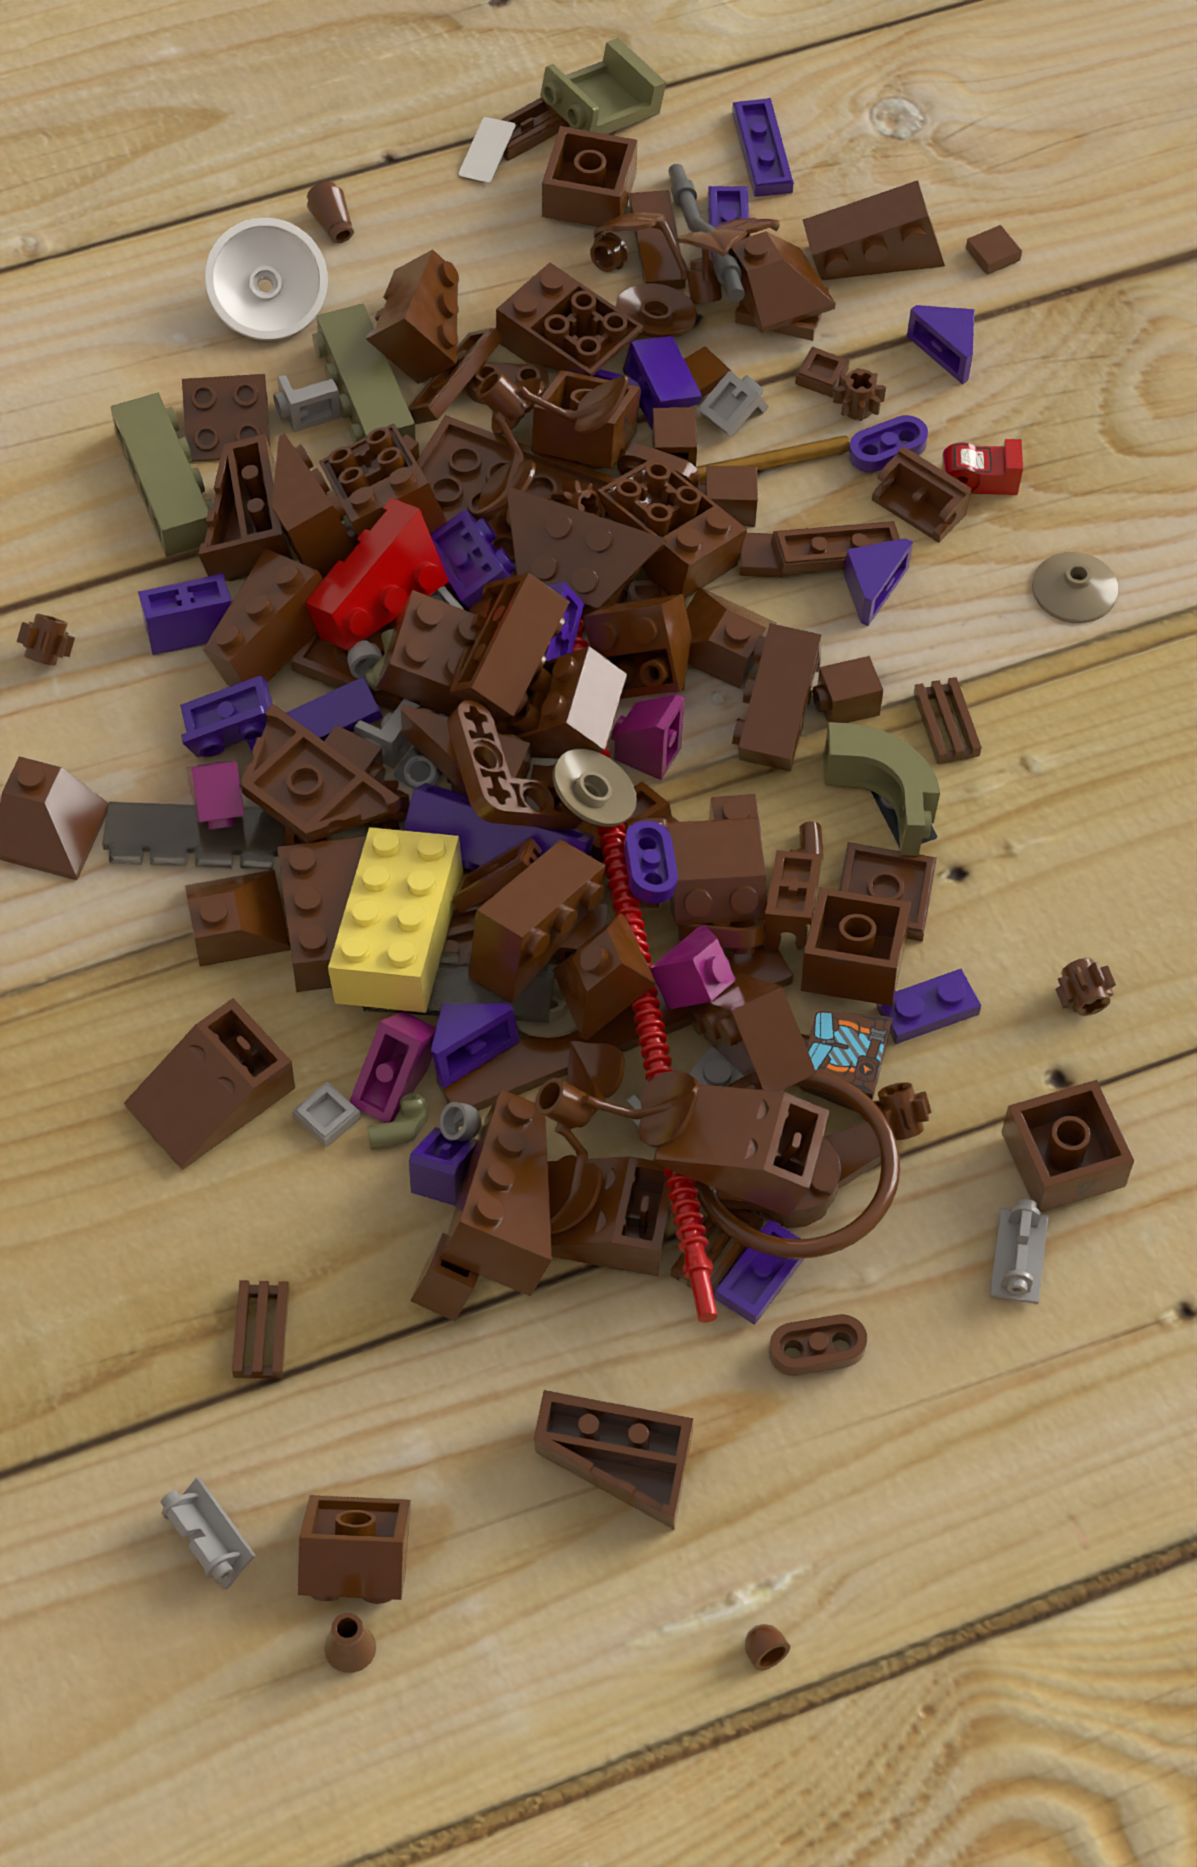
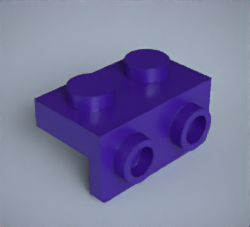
[180,675,273,758]

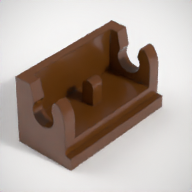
[872,446,971,543]
[765,850,822,951]

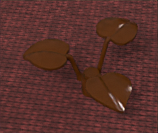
[593,212,780,303]
[474,370,629,516]
[535,1041,699,1234]

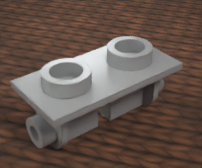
[990,1199,1048,1304]
[160,1477,256,1589]

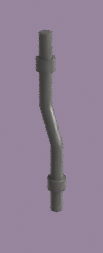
[668,164,745,302]

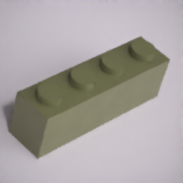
[312,303,416,443]
[110,392,213,557]

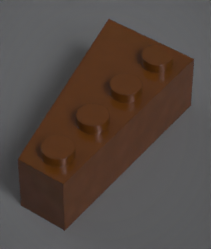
[440,1089,552,1296]

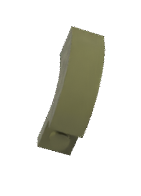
[823,722,940,856]

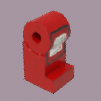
[942,439,1023,495]

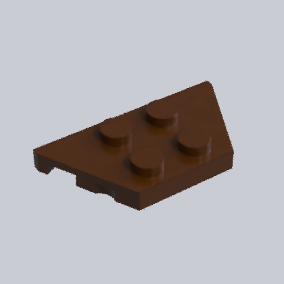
[507,487,667,609]
[240,704,401,843]

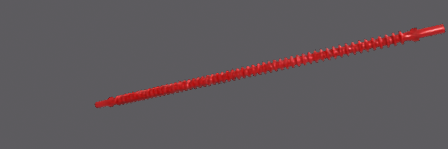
[572,619,718,1323]

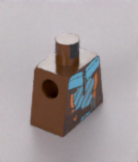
[799,1011,892,1112]

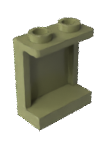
[540,38,666,134]

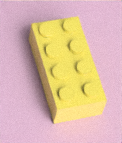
[328,827,463,1013]

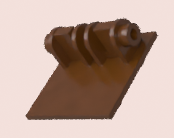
[182,374,271,461]

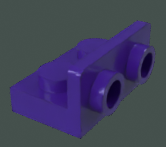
[430,509,516,608]

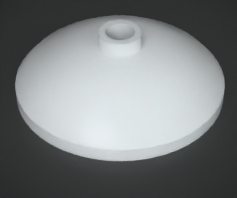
[205,218,328,341]

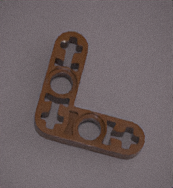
[447,700,584,830]

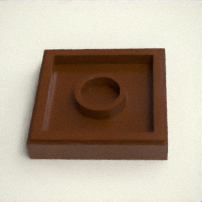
[839,842,937,942]

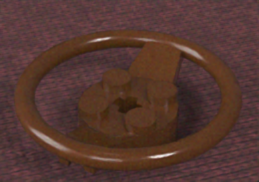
[693,1070,900,1259]

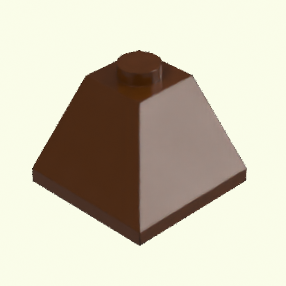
[729,231,836,333]
[686,587,777,689]
[0,756,110,880]
[185,869,291,967]
[552,914,656,1040]

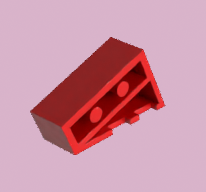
[305,498,449,651]

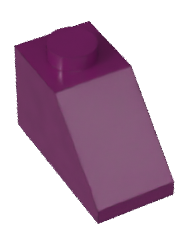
[611,694,685,780]
[186,760,245,829]
[650,925,735,1010]
[349,1011,436,1123]

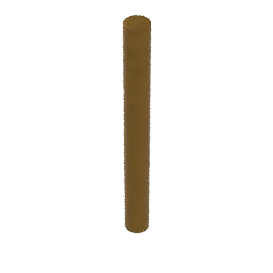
[696,435,850,483]

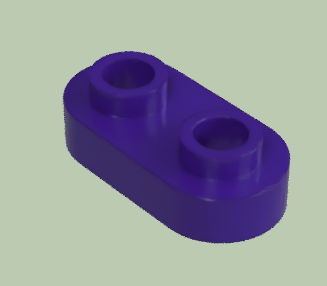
[849,415,928,472]
[623,821,678,904]

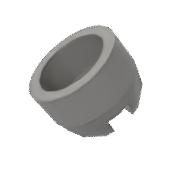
[347,641,383,679]
[439,1102,482,1141]

